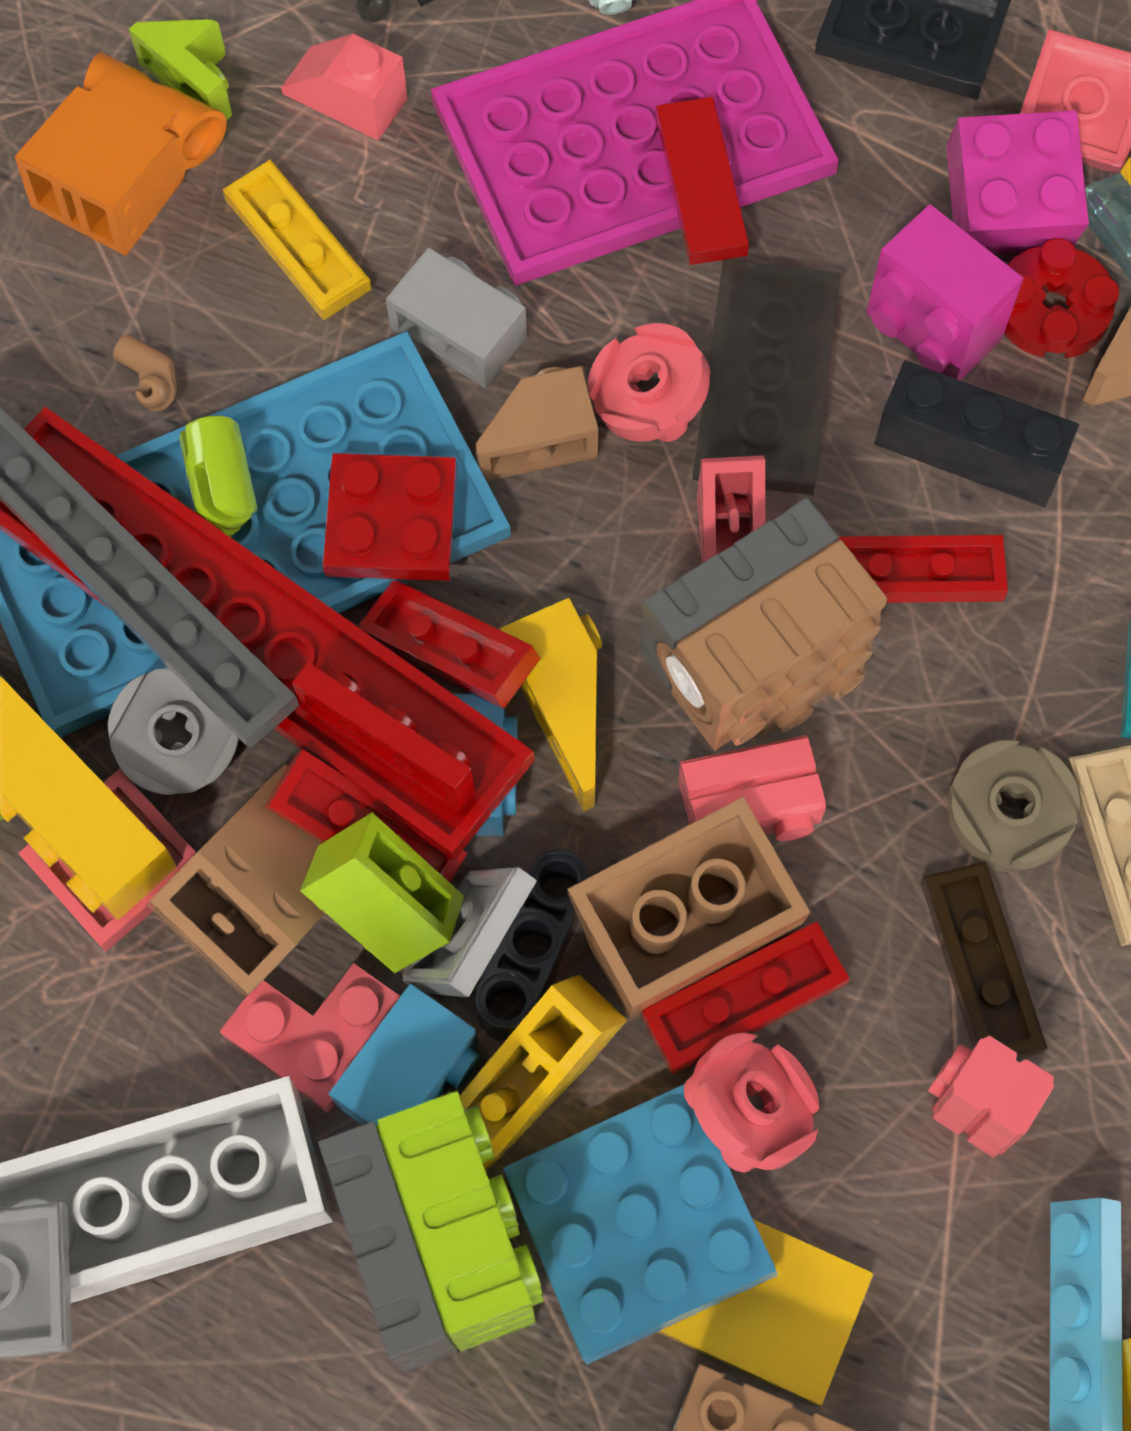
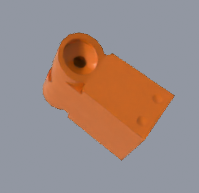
[14,52,227,256]

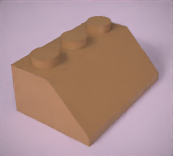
[567,797,810,1021]

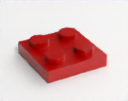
[323,453,457,581]

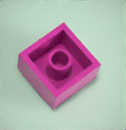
[946,110,1089,254]
[866,204,1023,380]

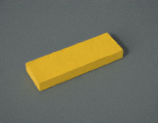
[223,160,372,321]

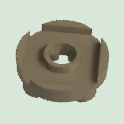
[946,740,1080,872]

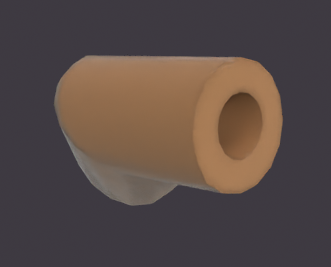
[113,334,178,411]

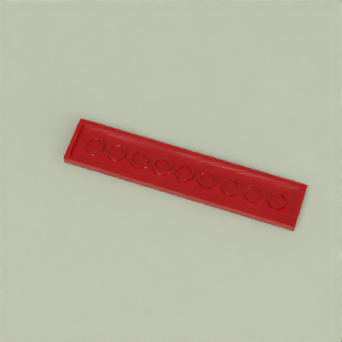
[0,407,535,860]

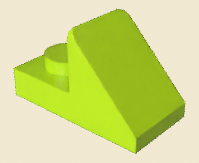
[129,19,232,120]

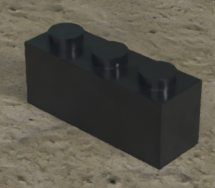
[874,360,1080,508]

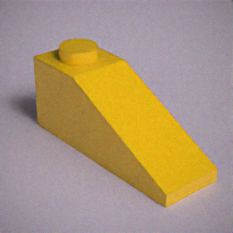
[500,598,602,812]
[459,974,627,1172]

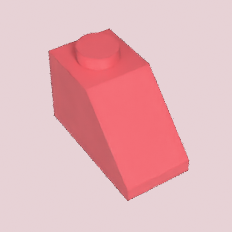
[281,34,408,141]

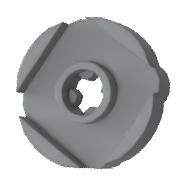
[108,667,238,795]

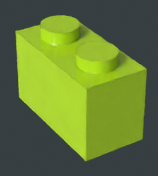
[300,813,464,973]

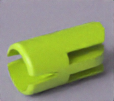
[179,415,257,537]

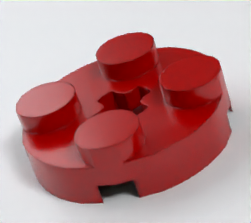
[1004,238,1119,358]

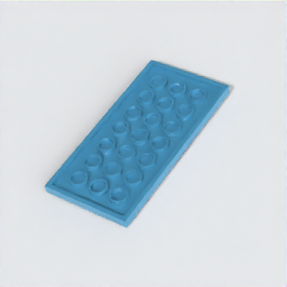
[0,331,511,737]

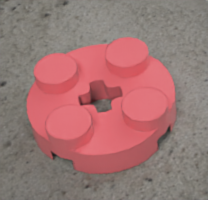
[587,323,711,442]
[684,1033,820,1173]

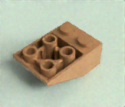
[146,764,325,996]

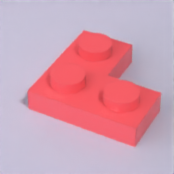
[219,963,401,1113]

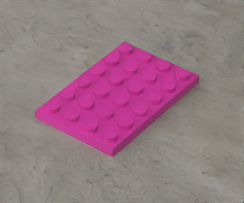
[431,0,839,286]

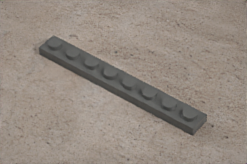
[0,407,299,749]

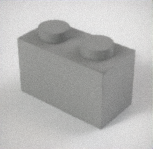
[386,247,527,389]

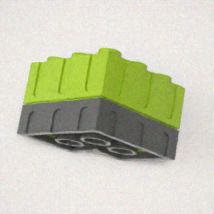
[318,1091,544,1373]

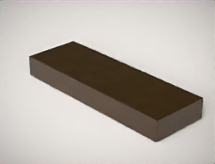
[920,861,1048,1060]

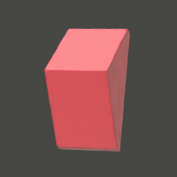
[697,455,766,563]

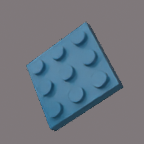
[503,1084,778,1364]

